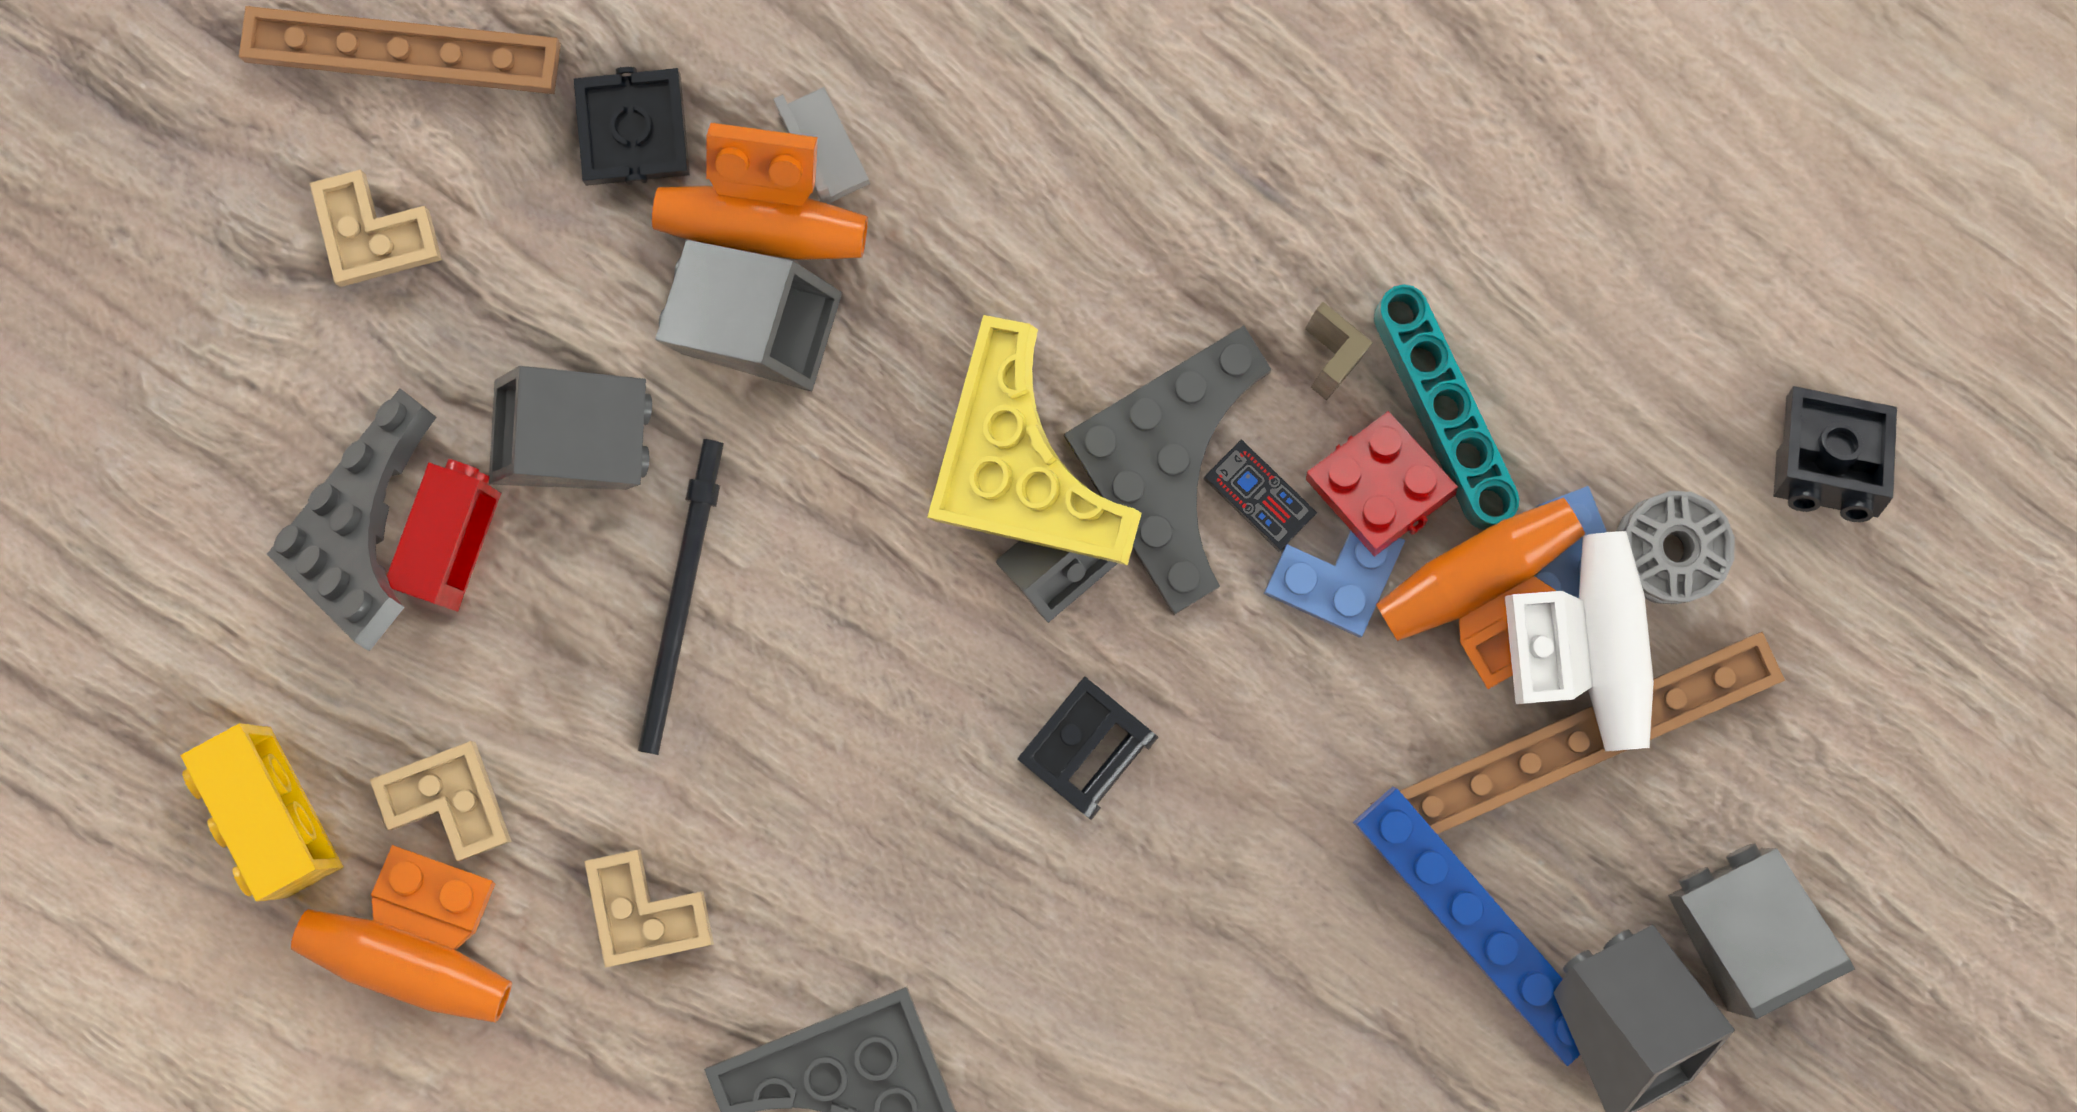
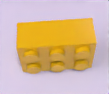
[180,723,343,902]

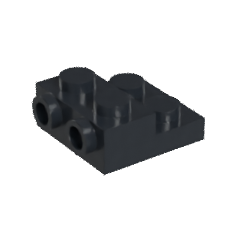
[1773,386,1897,522]

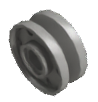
[1616,491,1735,604]

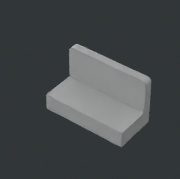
[773,87,870,204]

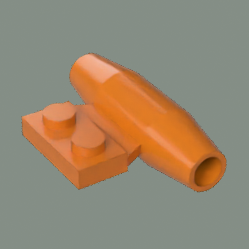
[652,123,868,260]
[1376,497,1585,689]
[291,845,512,1023]

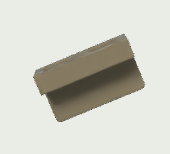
[1305,302,1373,401]

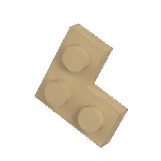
[310,169,442,287]
[370,741,512,861]
[584,850,714,968]

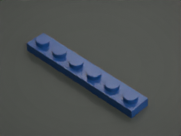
[1353,786,1580,1066]

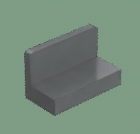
[996,541,1118,623]

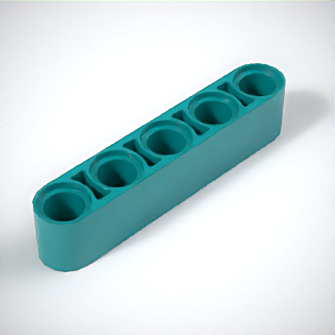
[1374,284,1520,530]

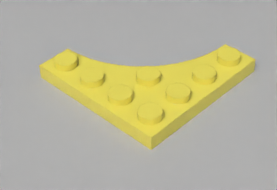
[927,315,1142,565]

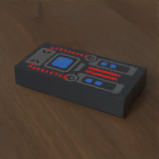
[1203,439,1317,552]

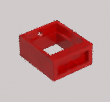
[387,459,501,612]

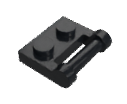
[1017,676,1159,820]

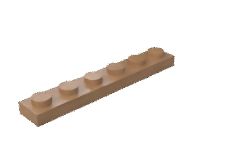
[239,6,561,94]

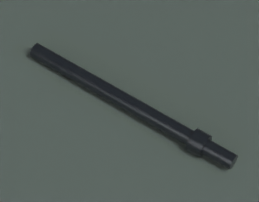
[638,439,724,755]

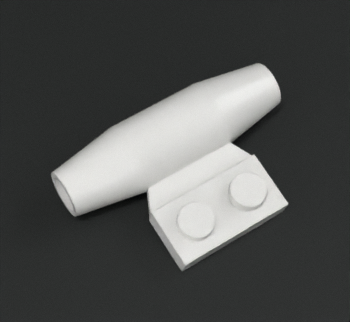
[1505,531,1654,751]

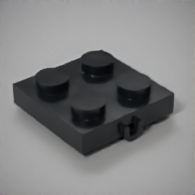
[573,66,690,186]

